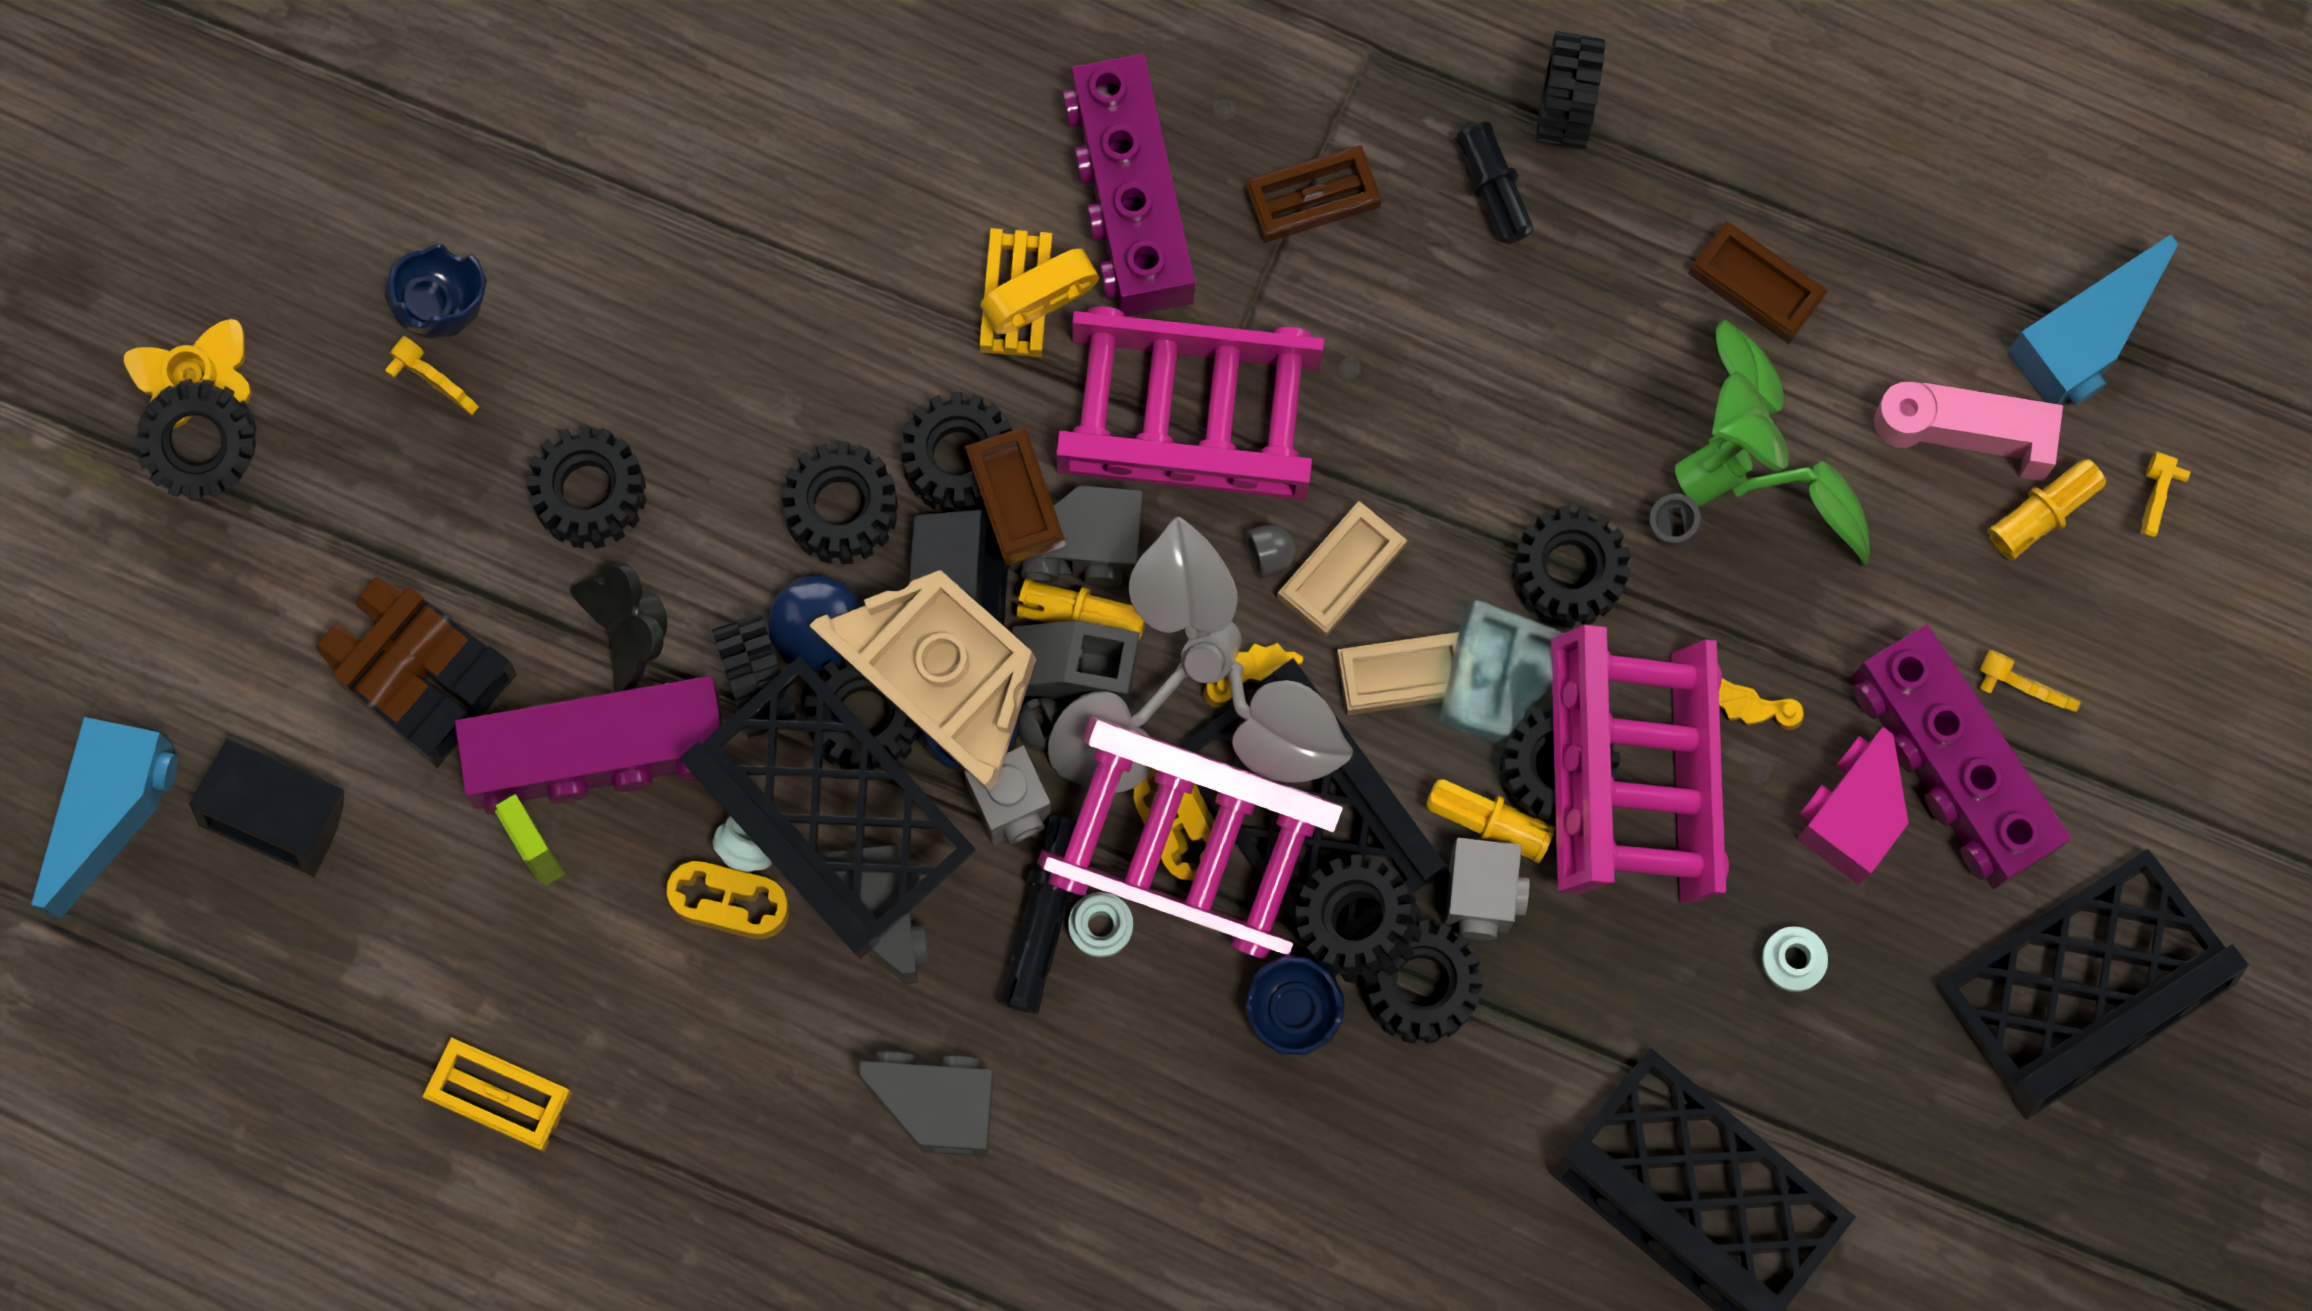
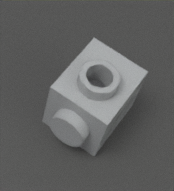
[964,745,1051,845]
[1444,838,1530,940]

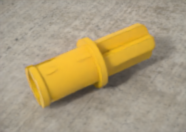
[1987,459,2106,561]
[1017,578,1145,640]
[1426,780,1556,864]

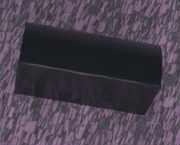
[909,510,1008,626]
[189,738,344,877]

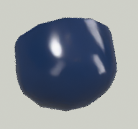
[384,244,487,338]
[768,575,863,672]
[1245,955,1345,1055]

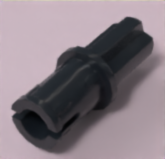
[1454,121,1533,244]

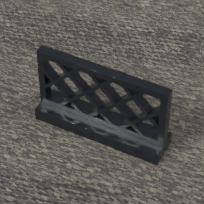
[679,656,977,959]
[1178,658,1449,940]
[1936,849,2249,1120]
[1548,1048,1856,1311]

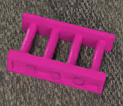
[1057,306,1324,501]
[1551,625,1729,904]
[1038,715,1342,960]

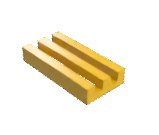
[980,228,1052,358]
[423,1037,572,1152]

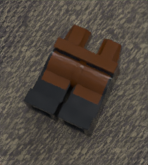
[316,577,517,768]

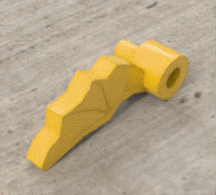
[384,336,479,415]
[2140,451,2191,538]
[1203,643,1303,708]
[1980,649,2081,712]
[1719,678,1804,730]

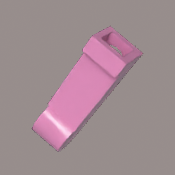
[1874,382,2063,481]

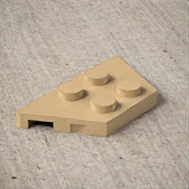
[809,570,1036,792]

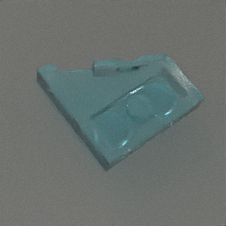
[1439,599,1564,743]

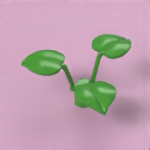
[1675,319,1870,567]

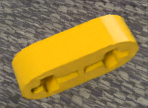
[980,248,1100,334]
[1133,768,1215,881]
[666,861,790,939]

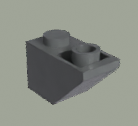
[1009,486,1143,588]
[1012,621,1139,707]
[824,844,929,984]
[859,1052,994,1157]

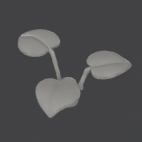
[1048,517,1353,793]

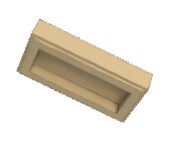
[1277,501,1407,638]
[1336,632,1474,716]

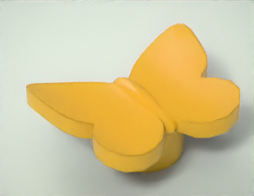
[124,319,252,429]

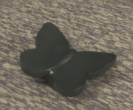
[570,563,667,693]

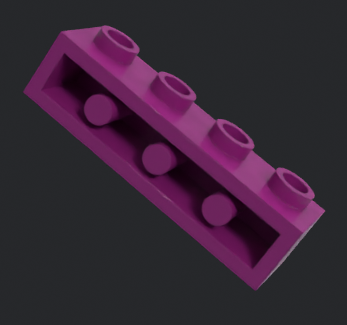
[1062,53,1195,317]
[1851,624,2072,890]
[455,675,729,815]

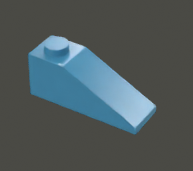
[2007,235,2178,406]
[31,717,178,919]

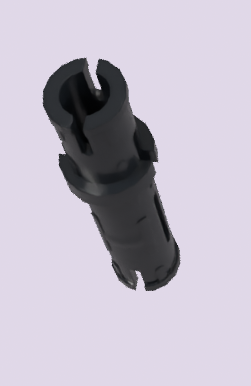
[998,816,1077,1014]

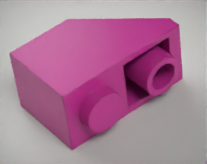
[1797,727,1909,886]

